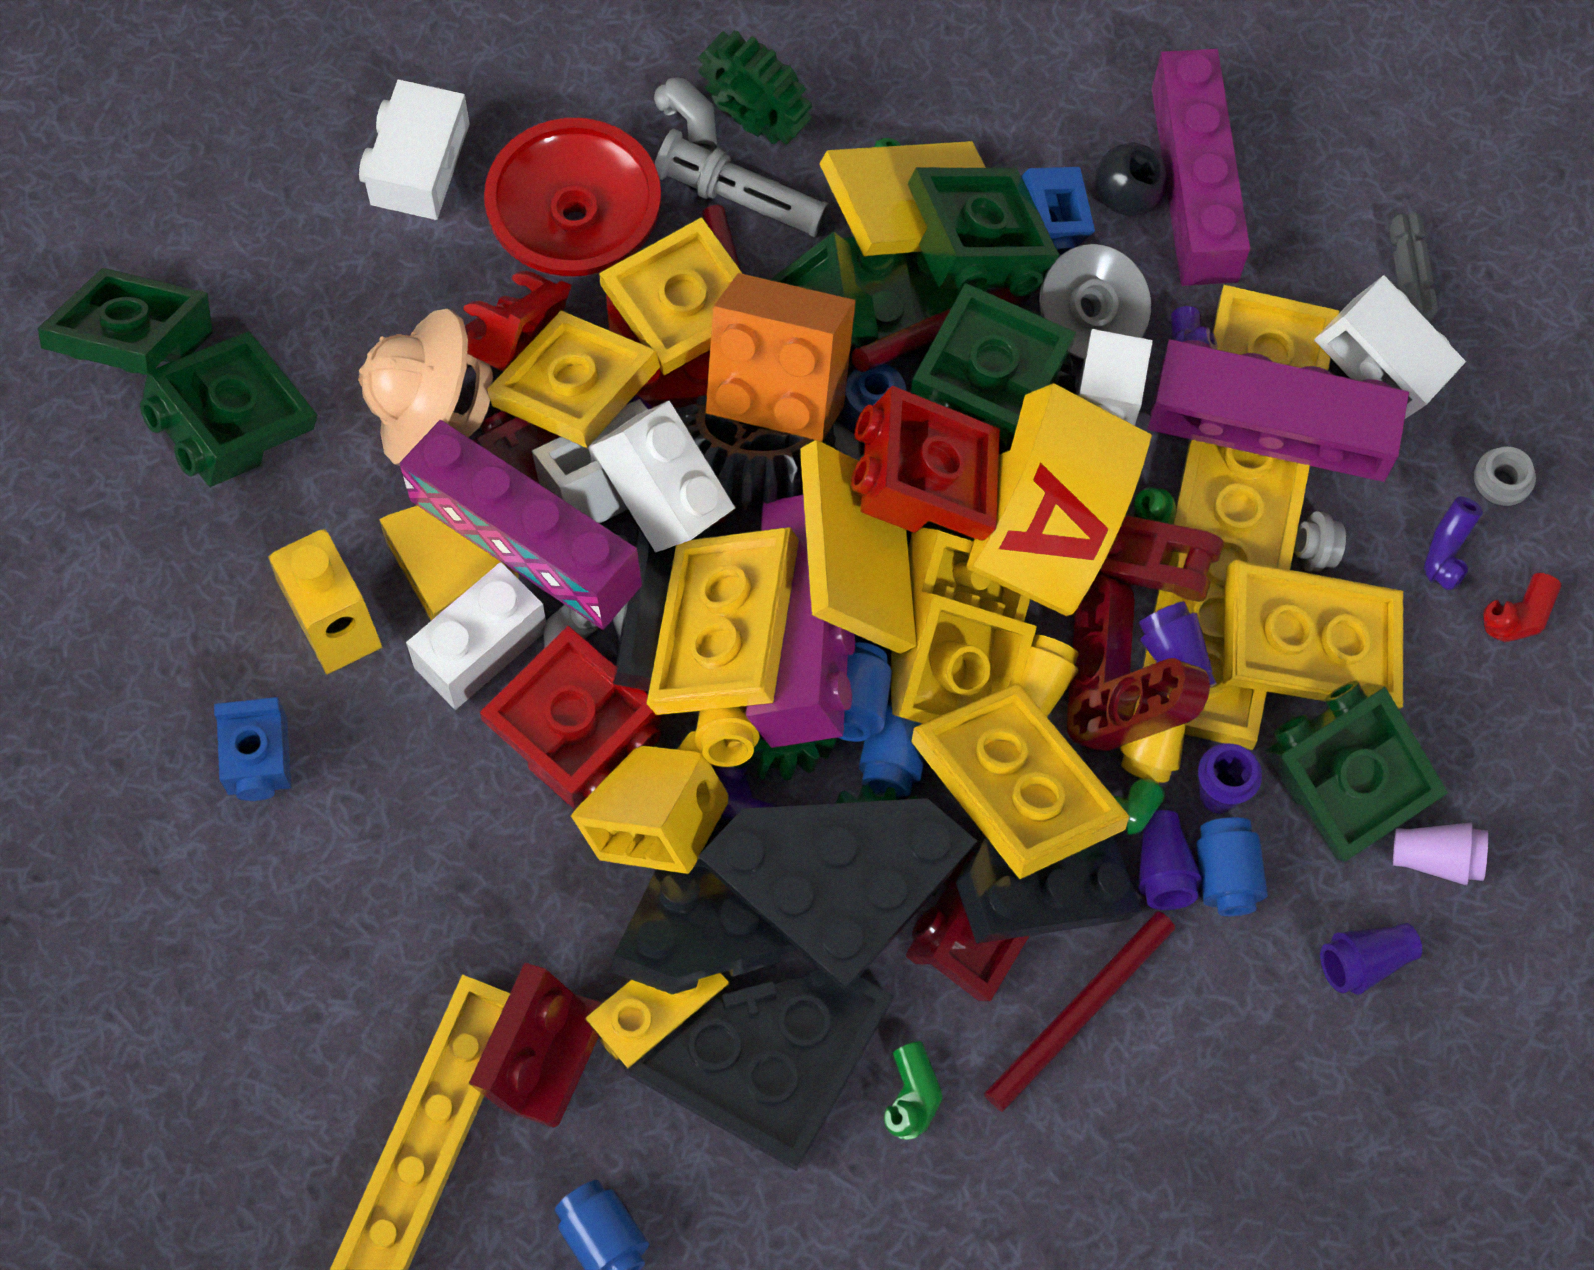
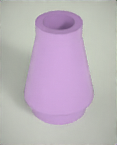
[1393,822,1488,886]

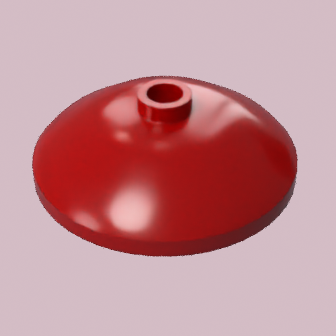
[484,118,661,276]

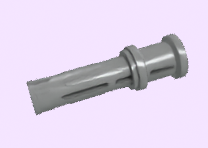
[655,128,829,237]

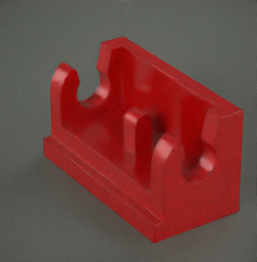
[463,271,572,372]

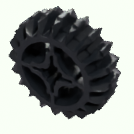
[680,395,837,512]

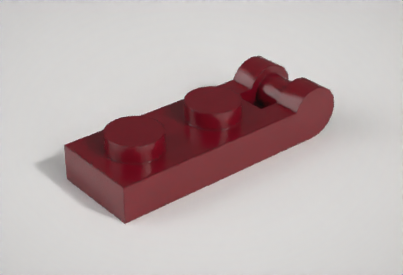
[1097,515,1224,602]

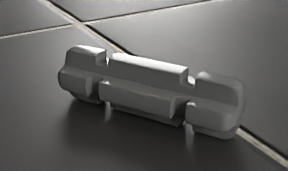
[1389,213,1438,321]

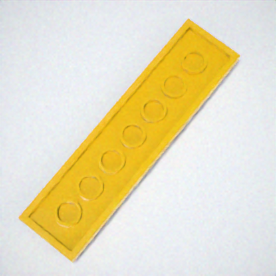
[1133,285,1339,750]

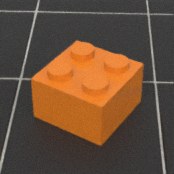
[706,273,856,442]

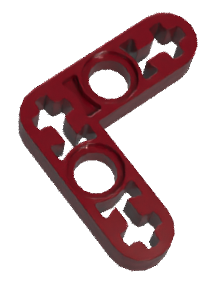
[1067,574,1210,752]

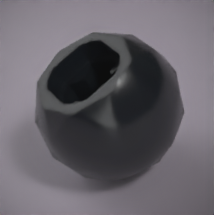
[1095,142,1168,217]

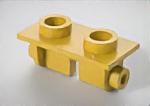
[585,973,729,1068]

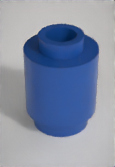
[842,364,906,434]
[838,642,892,742]
[859,699,925,798]
[1196,817,1268,917]
[554,1180,649,1270]

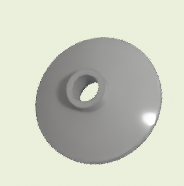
[1039,244,1151,360]

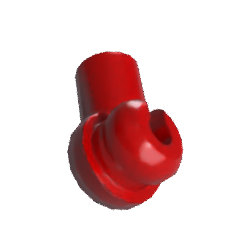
[1483,573,1562,642]

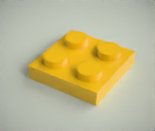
[599,217,742,375]
[487,311,660,448]

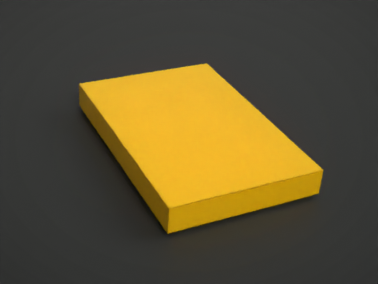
[819,141,986,256]
[800,440,917,654]
[647,527,799,715]
[1223,560,1403,709]
[911,683,1129,879]

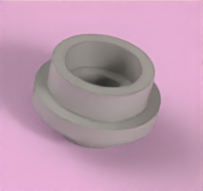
[1474,447,1536,506]
[1294,511,1346,573]

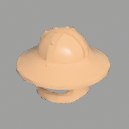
[358,308,493,466]

